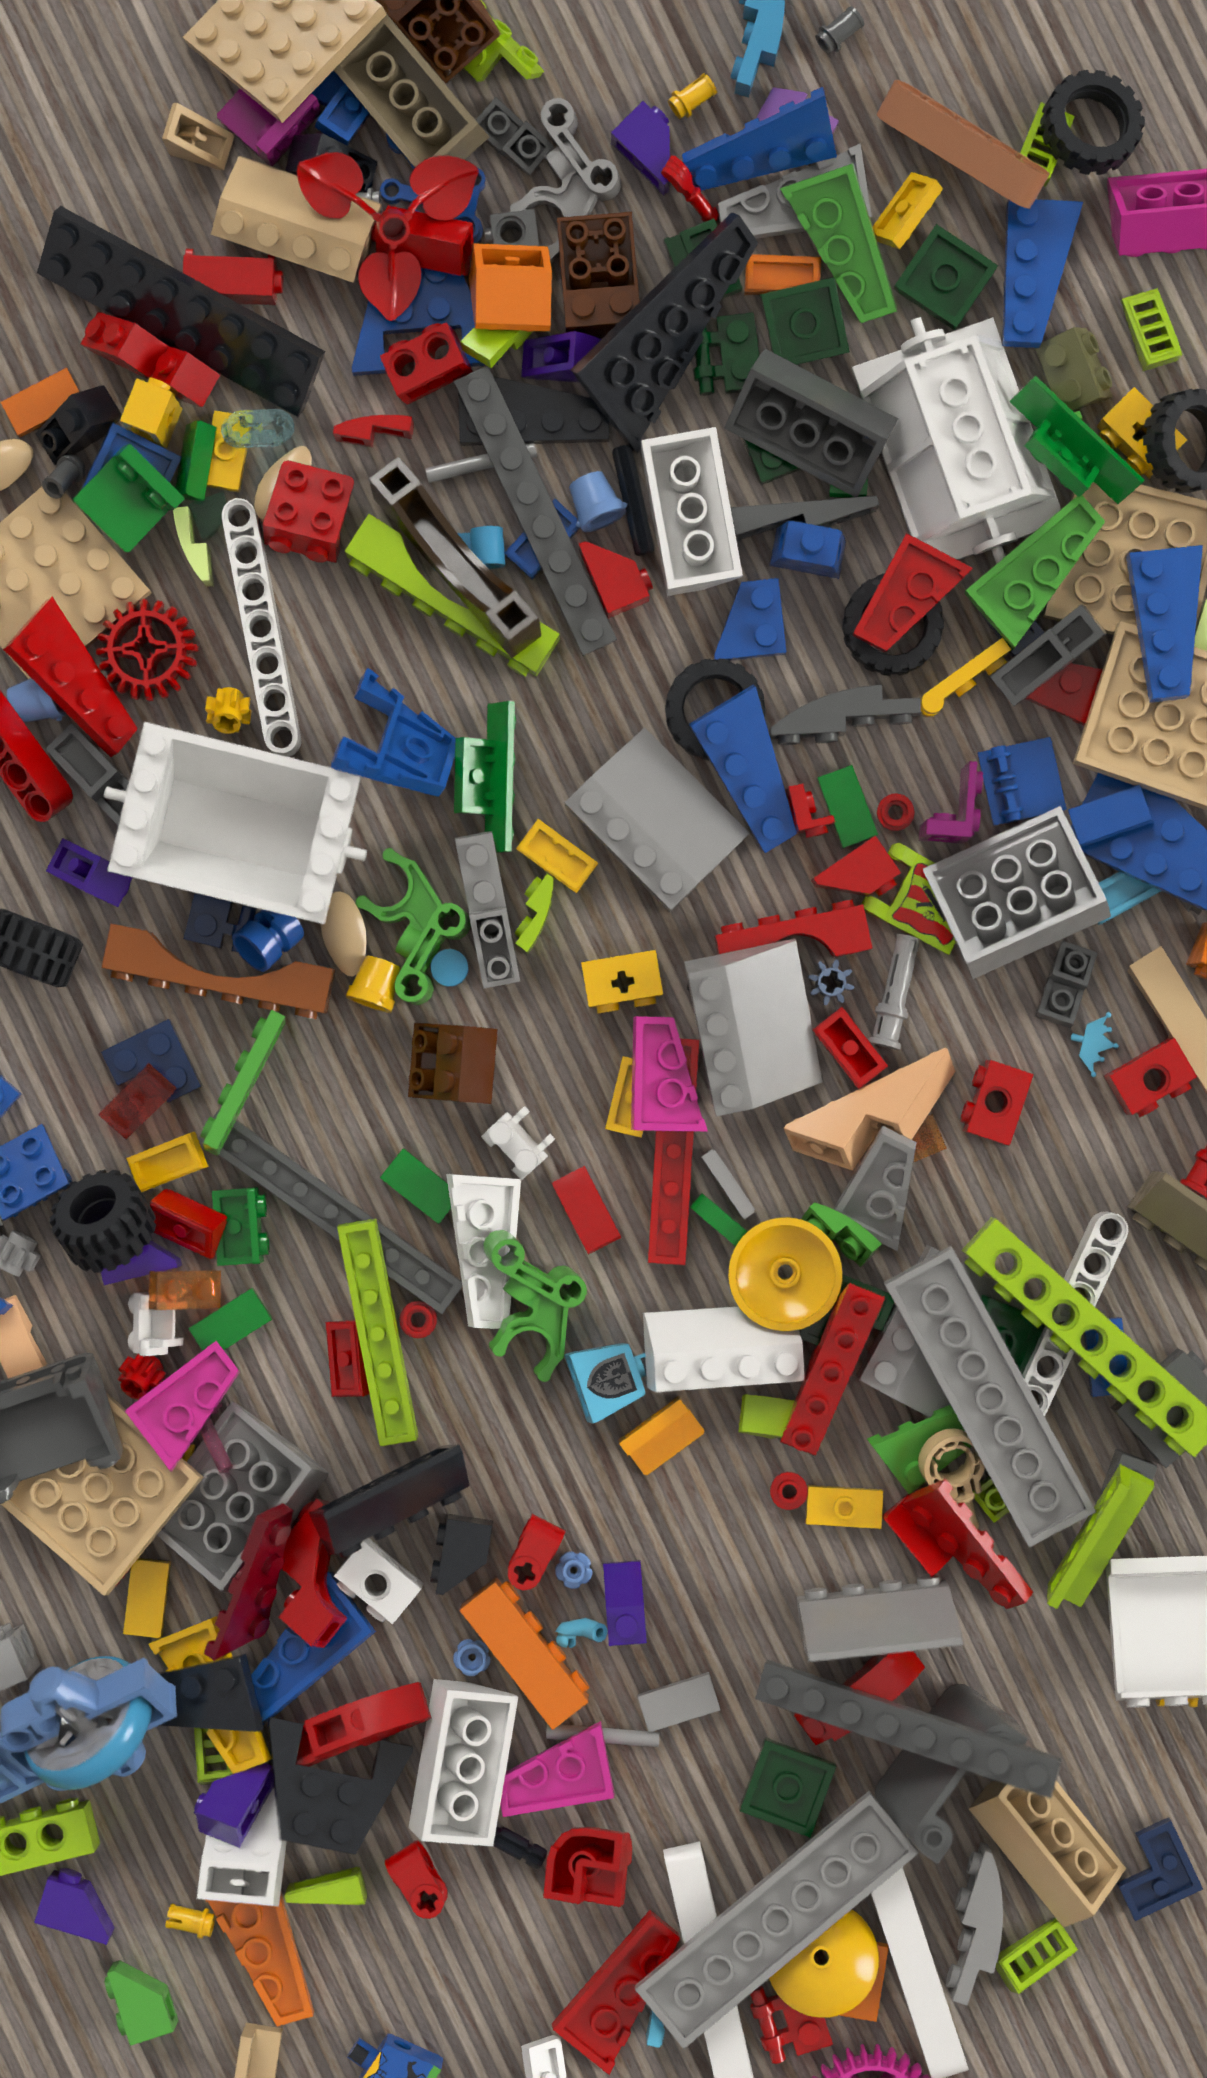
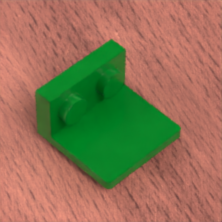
[73,443,185,553]

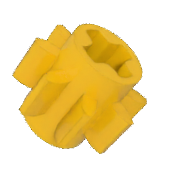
[205,687,252,734]

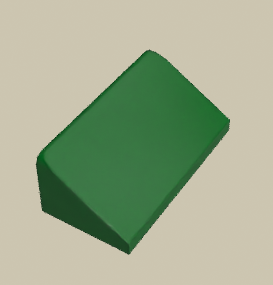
[175,421,217,501]

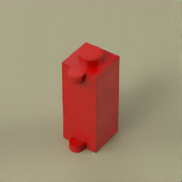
[371,205,473,276]
[183,248,284,305]

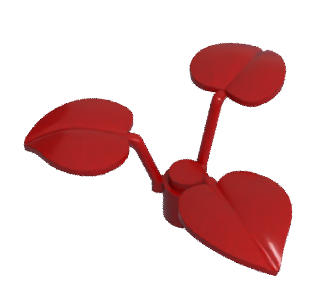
[297,152,479,321]

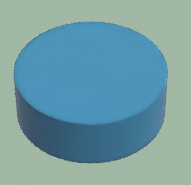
[431,949,469,987]

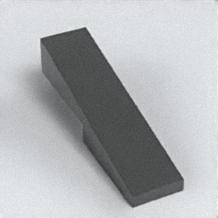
[730,496,879,541]

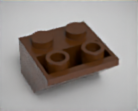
[408,1023,498,1104]

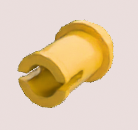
[668,73,717,119]
[165,1903,216,1939]

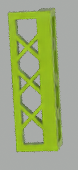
[1047,1464,1154,1609]

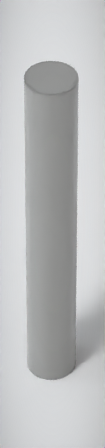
[425,442,537,483]
[546,1724,660,1747]

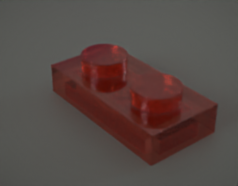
[98,1063,176,1139]

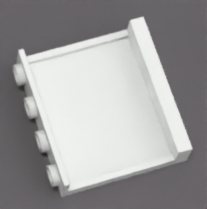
[1105,1556,1207,1708]

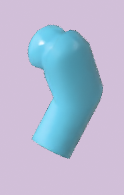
[556,1618,608,1648]

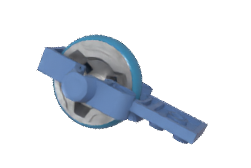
[0,1656,177,1804]

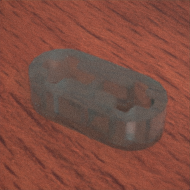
[221,409,295,448]

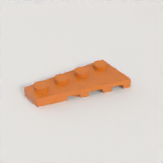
[205,1893,314,2027]

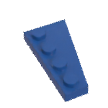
[1002,199,1083,348]
[1126,545,1203,703]
[689,685,797,853]
[251,1572,376,1725]

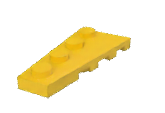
[148,1616,271,1774]

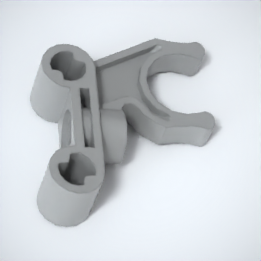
[510,98,621,263]

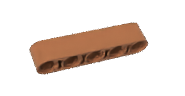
[876,79,1049,209]

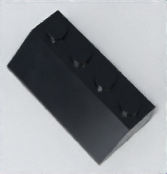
[309,1444,470,1558]

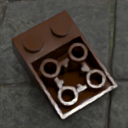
[376,0,501,84]
[557,212,640,339]

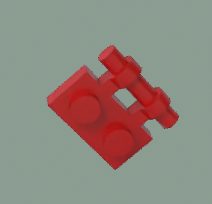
[750,1986,833,2064]

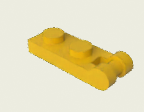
[920,637,1012,717]

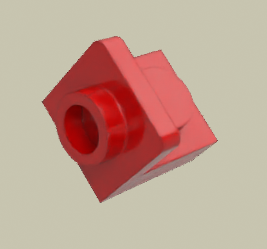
[785,783,835,838]

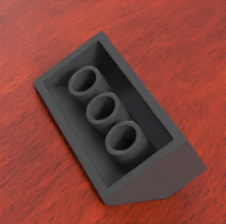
[724,348,898,497]

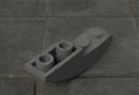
[769,684,921,745]

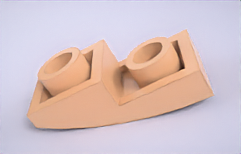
[0,1295,47,1379]

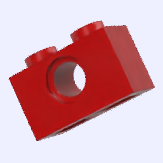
[1104,1038,1197,1118]
[960,1060,1034,1146]

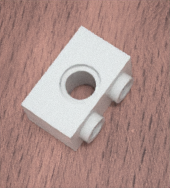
[334,1538,424,1624]

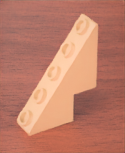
[784,1048,956,1171]

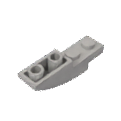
[455,831,520,989]
[946,1842,1003,2005]

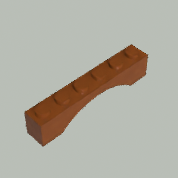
[102,924,336,1019]

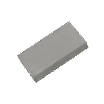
[701,1149,755,1219]
[637,1672,720,1733]

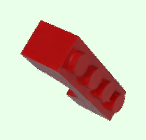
[714,899,873,958]

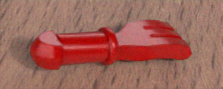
[661,155,719,222]

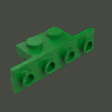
[1009,376,1145,504]
[454,701,516,853]

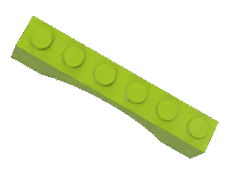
[345,514,560,677]

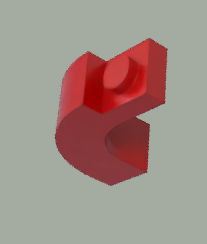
[793,1651,925,1745]

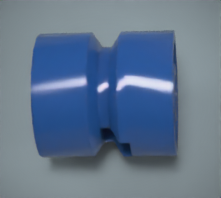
[232,909,304,972]

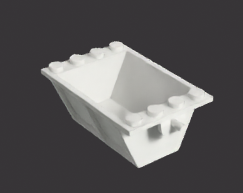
[851,317,1061,564]
[104,722,367,924]

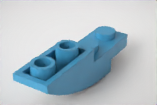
[730,0,785,98]

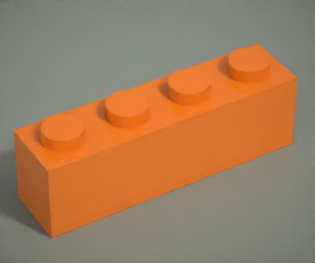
[459,1576,590,1730]

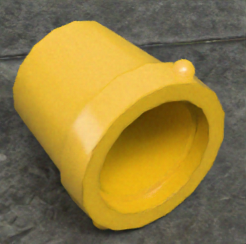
[346,956,401,1013]

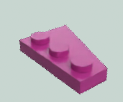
[631,1016,708,1132]
[125,1341,240,1472]
[500,1721,615,1817]

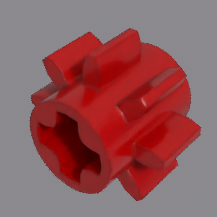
[118,1353,166,1400]

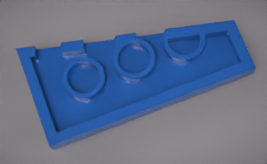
[682,86,837,191]

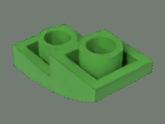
[801,1203,882,1267]

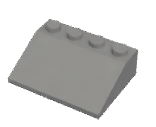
[565,727,750,912]
[923,806,1111,979]
[684,939,822,1116]
[856,1245,1022,1417]
[157,1401,329,1593]
[796,1575,963,1662]

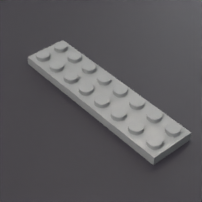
[884,1246,1096,1548]
[635,1791,919,2049]

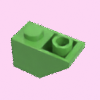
[105,1960,179,2046]

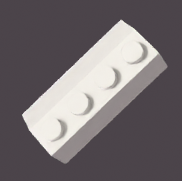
[641,427,743,596]
[643,1306,805,1392]
[408,1679,518,1846]

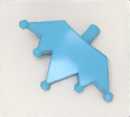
[1070,1012,1119,1077]

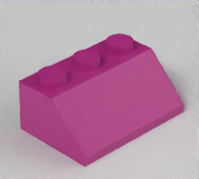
[1107,169,1207,257]

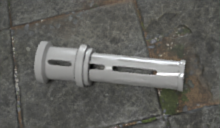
[868,934,921,1050]

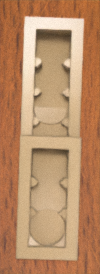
[1128,946,1207,1094]

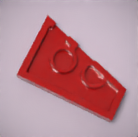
[852,533,973,653]

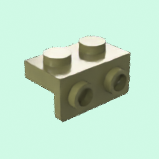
[1035,327,1113,412]

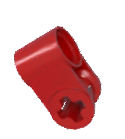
[508,1514,566,1591]
[384,1840,448,1919]

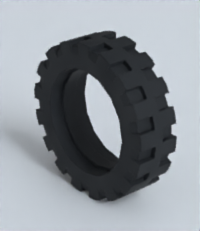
[1040,70,1145,175]
[1143,388,1207,493]
[842,573,944,676]
[665,658,765,760]

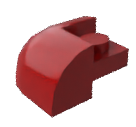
[543,1827,632,1907]

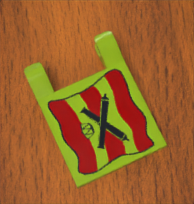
[861,843,956,955]

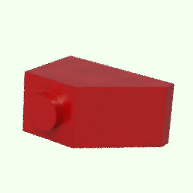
[579,541,653,619]
[811,835,901,897]

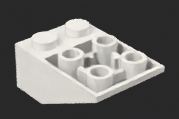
[197,1788,286,1906]

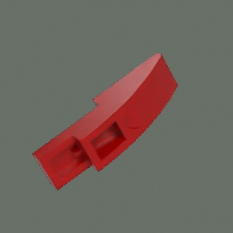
[296,1682,432,1767]

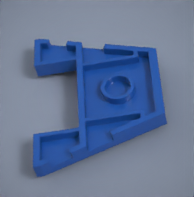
[352,267,498,376]
[330,668,455,797]

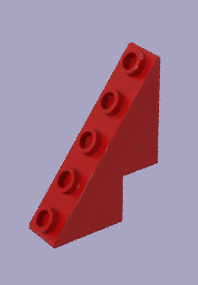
[780,1283,885,1456]

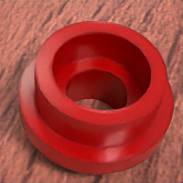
[877,794,915,831]
[399,1301,437,1339]
[770,1472,808,1510]

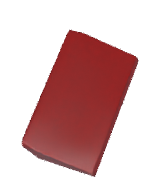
[812,1007,888,1089]
[150,1189,227,1259]
[326,1320,370,1397]
[882,1494,953,1577]

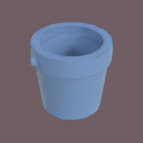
[569,471,627,532]
[7,678,66,723]

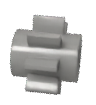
[0,1230,41,1277]

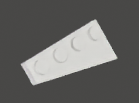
[446,1174,521,1329]

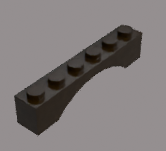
[369,457,542,658]

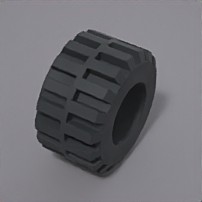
[0,909,83,987]
[50,1170,156,1273]

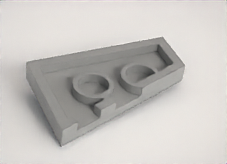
[833,1126,917,1251]

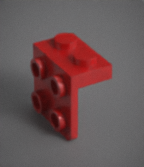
[262,460,354,563]

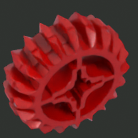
[96,599,199,702]

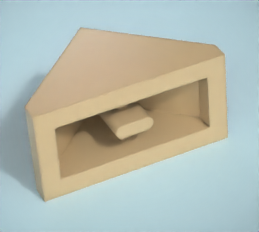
[162,103,235,170]

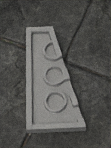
[718,144,872,239]

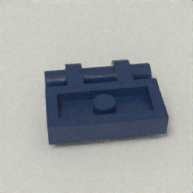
[183,893,257,953]

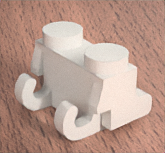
[481,1106,555,1181]
[128,1292,184,1356]

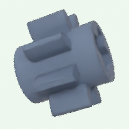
[807,959,854,1006]

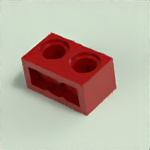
[380,322,473,405]

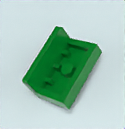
[212,1187,270,1266]

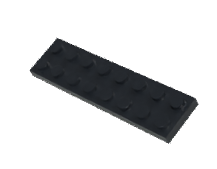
[37,206,325,417]

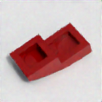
[333,414,414,448]
[552,1166,622,1255]

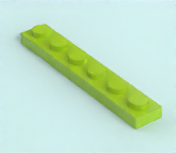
[337,1218,419,1446]

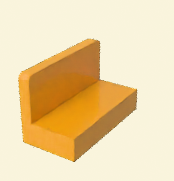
[619,1396,704,1475]

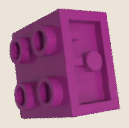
[217,89,321,167]
[919,761,983,844]

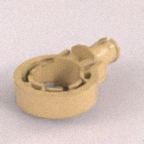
[918,1429,985,1529]

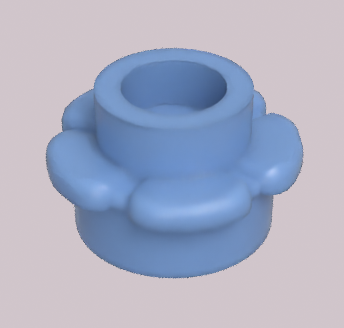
[555,1551,592,1589]
[453,1639,490,1676]

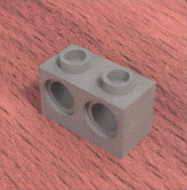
[0,1623,41,1691]

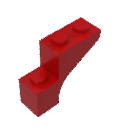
[80,312,220,407]
[279,1498,347,1648]

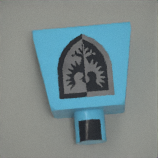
[564,1343,646,1423]

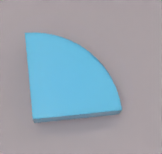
[646,2010,665,2048]

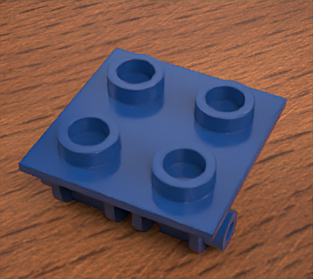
[977,737,1067,826]
[0,1124,73,1221]

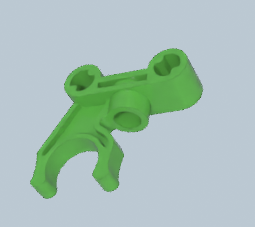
[356,848,471,1005]
[483,1230,587,1382]

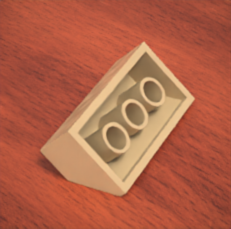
[211,156,382,283]
[969,1780,1126,1928]

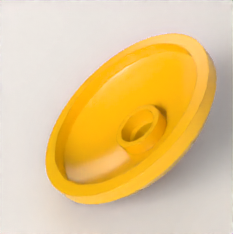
[728,1217,842,1331]
[769,1909,879,2018]

